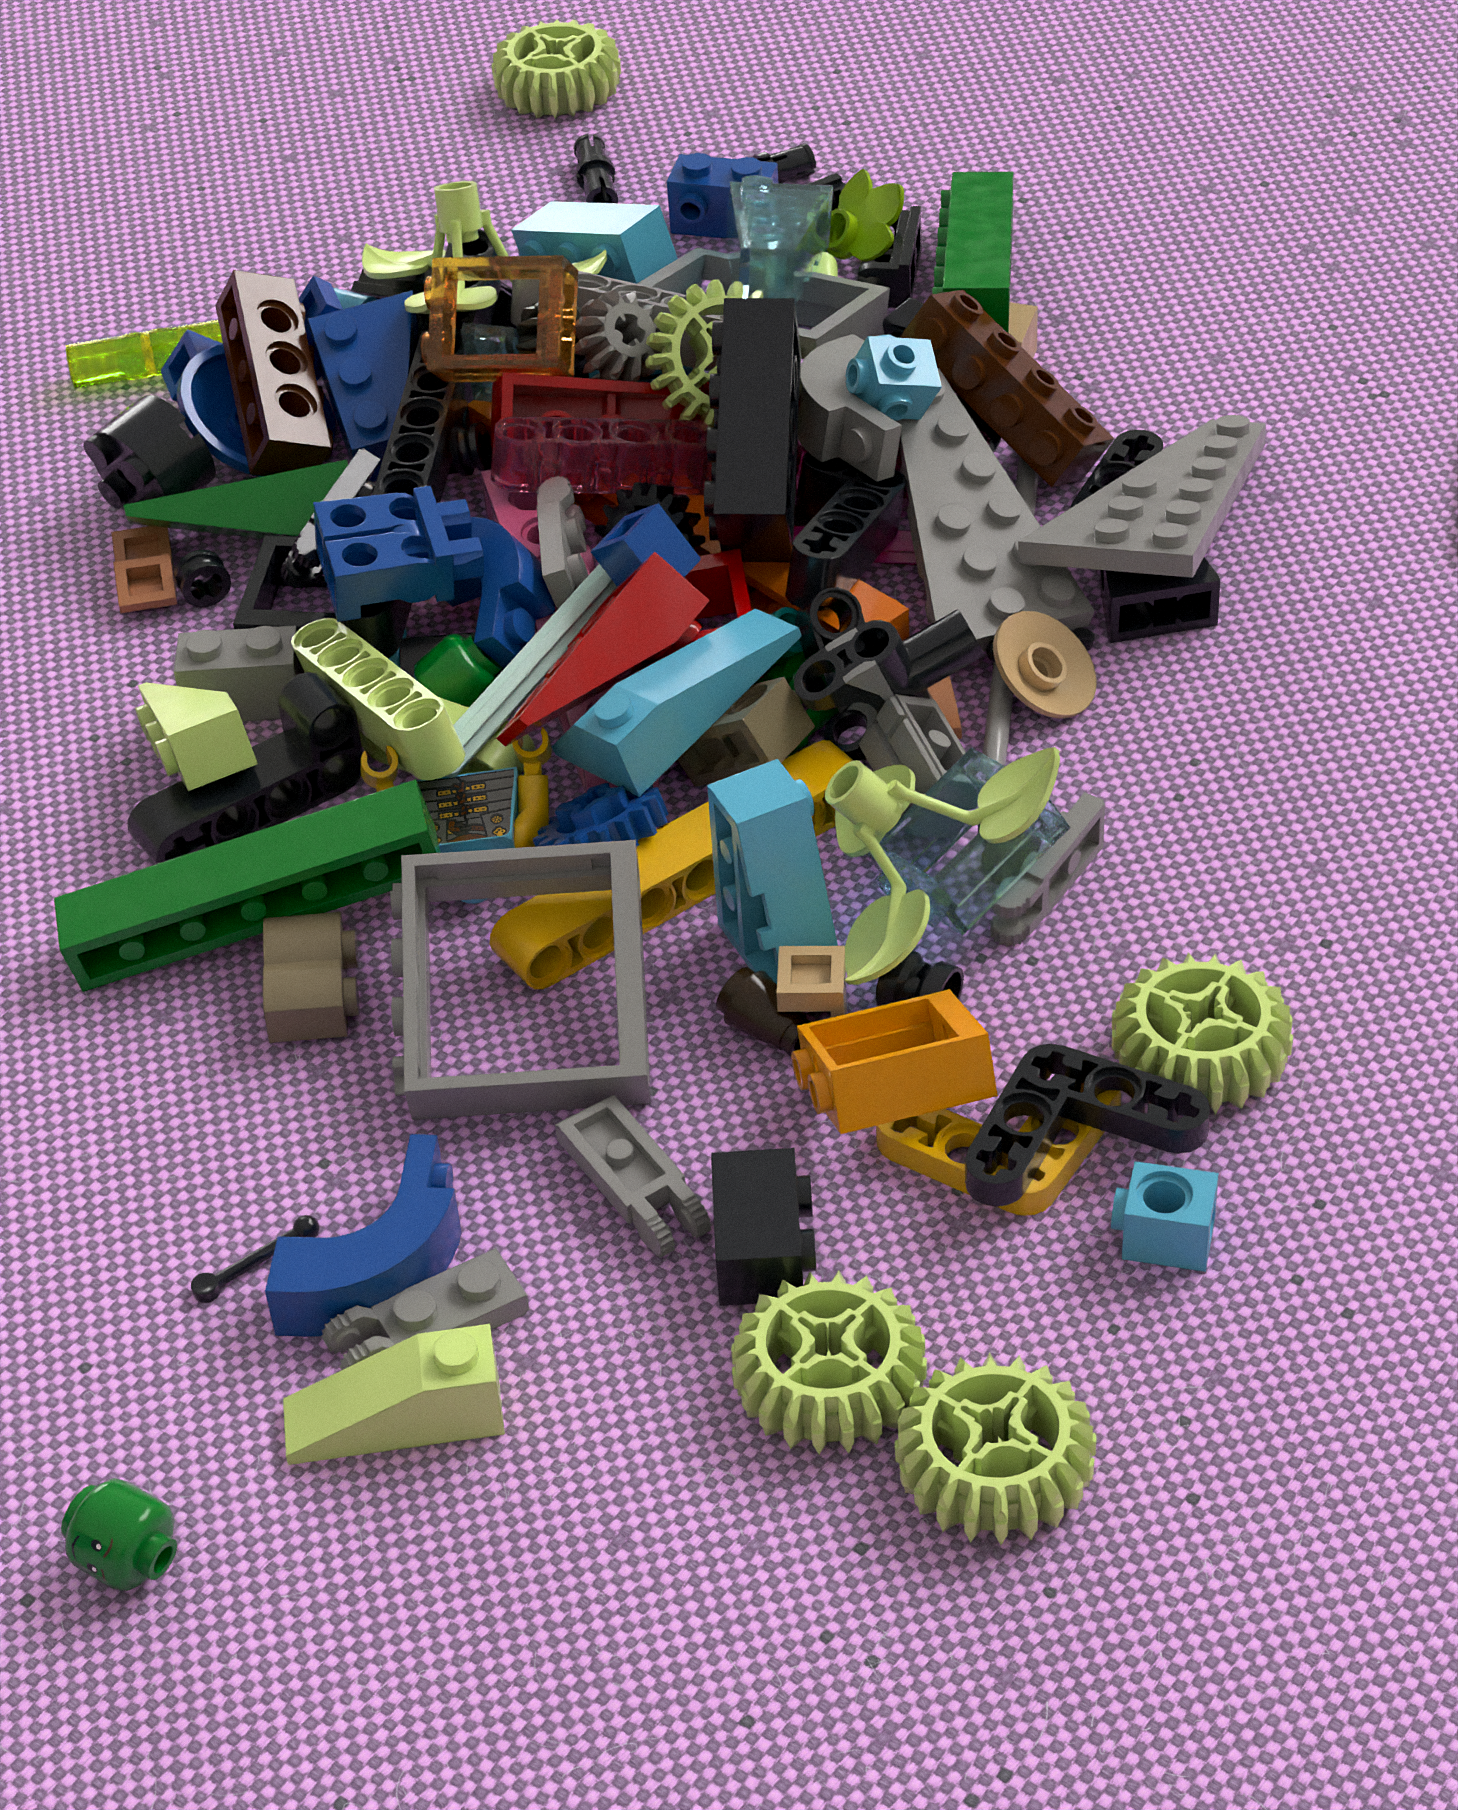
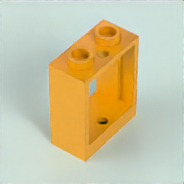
[791,989,998,1134]

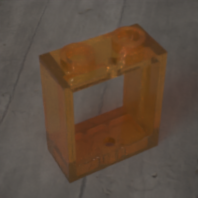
[421,255,578,382]

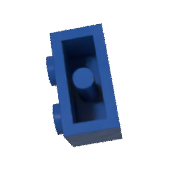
[667,153,779,241]

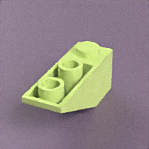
[135,682,258,791]

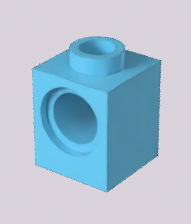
[1111,1161,1219,1272]

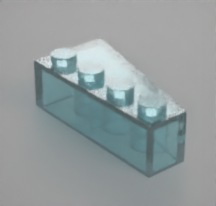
[726,175,833,305]

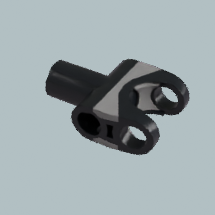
[794,609,985,761]

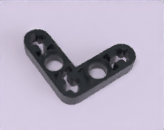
[965,1043,1210,1207]

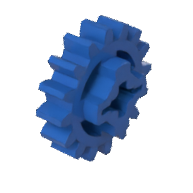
[532,783,669,847]

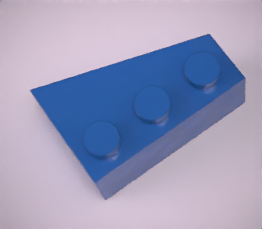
[308,290,418,482]

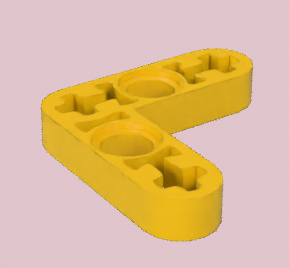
[876,1083,1121,1216]

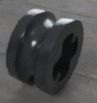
[449,422,494,477]
[174,550,232,607]

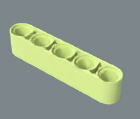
[291,618,466,780]

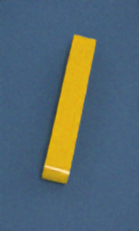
[489,740,854,989]

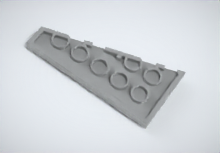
[896,368,1095,652]
[1018,415,1266,578]

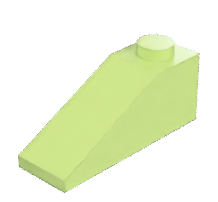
[283,1324,505,1465]

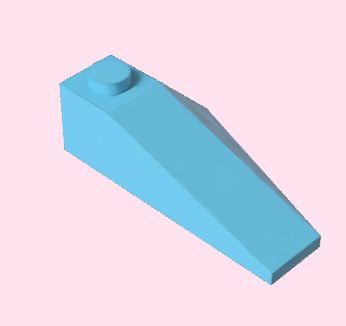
[552,609,802,797]

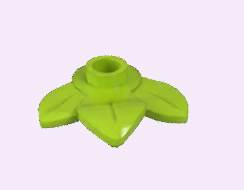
[820,169,904,262]

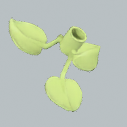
[362,181,607,314]
[825,747,1060,985]

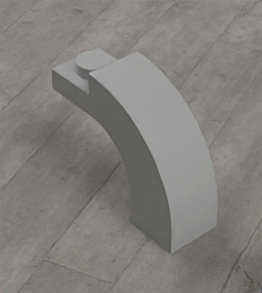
[798,334,902,481]

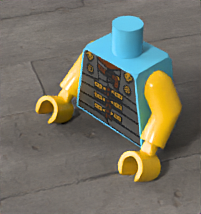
[361,727,552,904]

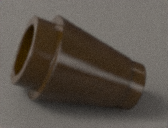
[716,967,811,1056]

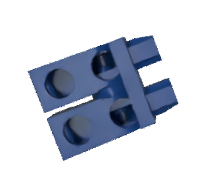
[313,486,484,622]

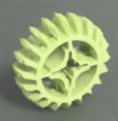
[491,19,621,119]
[645,280,763,433]
[1111,952,1293,1115]
[731,1270,927,1455]
[895,1353,1096,1545]

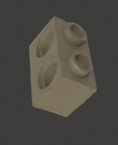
[677,677,815,787]

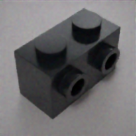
[711,1148,817,1306]

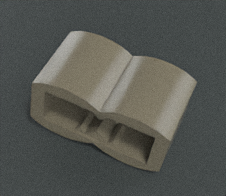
[263,912,360,1043]

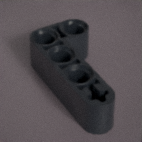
[785,452,907,611]
[128,672,363,864]

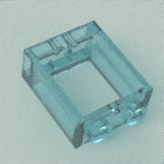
[866,747,1071,936]

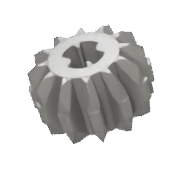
[570,289,663,382]

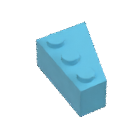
[511,201,678,284]
[707,759,838,984]

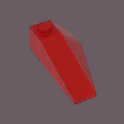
[490,372,709,490]
[496,552,710,747]

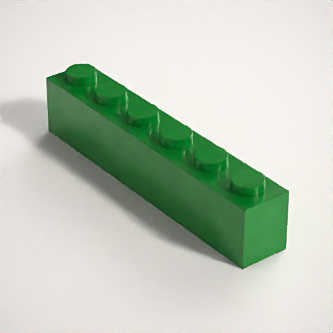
[932,172,1013,333]
[54,779,441,992]

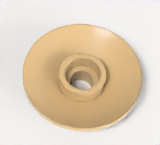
[993,611,1097,719]

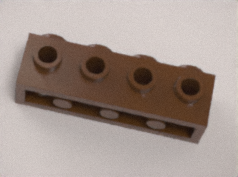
[900,290,1115,488]

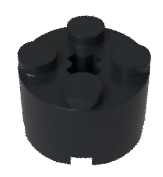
[83,395,216,509]

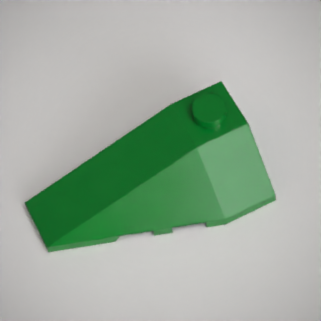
[123,459,348,539]

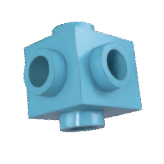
[845,335,942,421]

